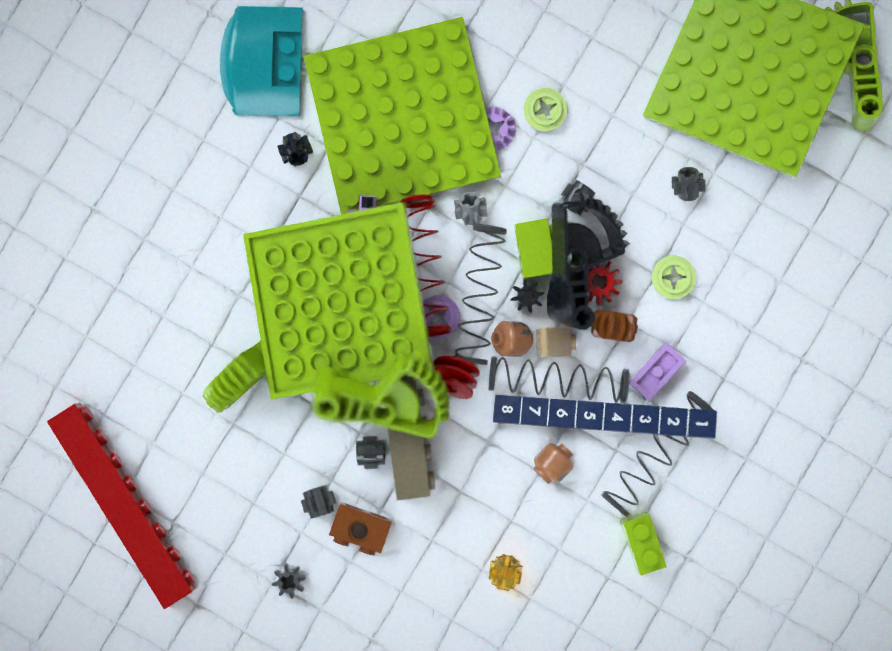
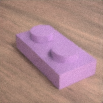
[629,342,686,401]

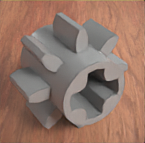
[454,191,488,226]

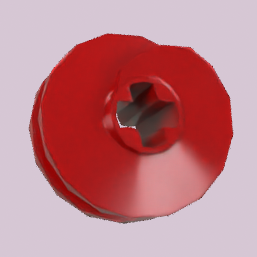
[433,355,480,399]

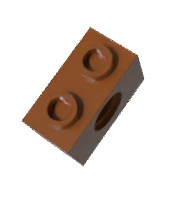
[329,502,393,556]

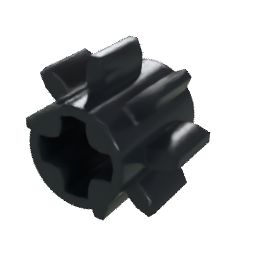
[277,132,313,167]
[510,279,545,314]

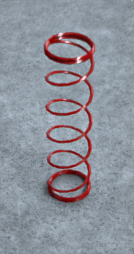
[400,194,452,337]

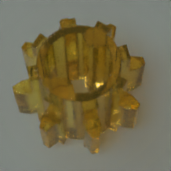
[488,554,523,591]

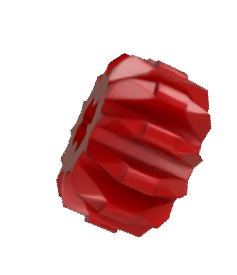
[588,261,623,306]

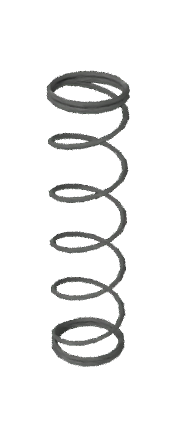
[454,224,508,365]
[488,356,630,404]
[601,391,714,517]

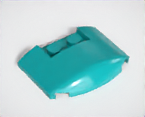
[219,6,303,117]

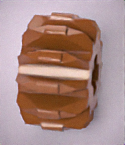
[591,310,638,342]

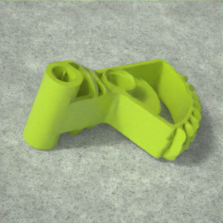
[825,0,883,132]
[202,340,266,413]
[313,351,450,438]

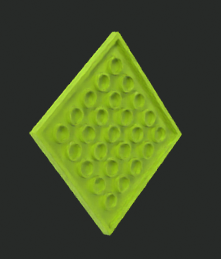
[642,0,865,179]
[303,17,501,214]
[243,202,434,399]

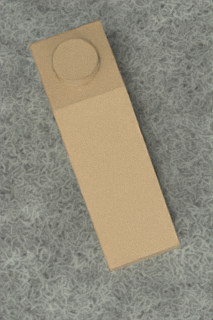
[536,327,576,357]

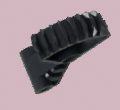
[547,193,630,330]

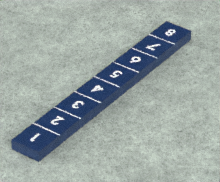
[493,395,717,439]

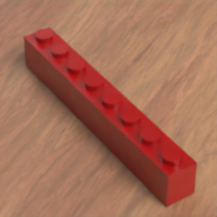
[46,403,196,610]

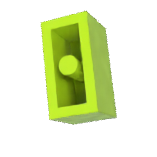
[514,218,552,279]
[620,511,667,576]

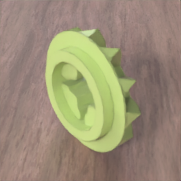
[523,88,567,132]
[651,255,696,299]

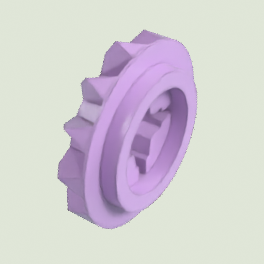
[485,107,516,151]
[423,295,460,339]

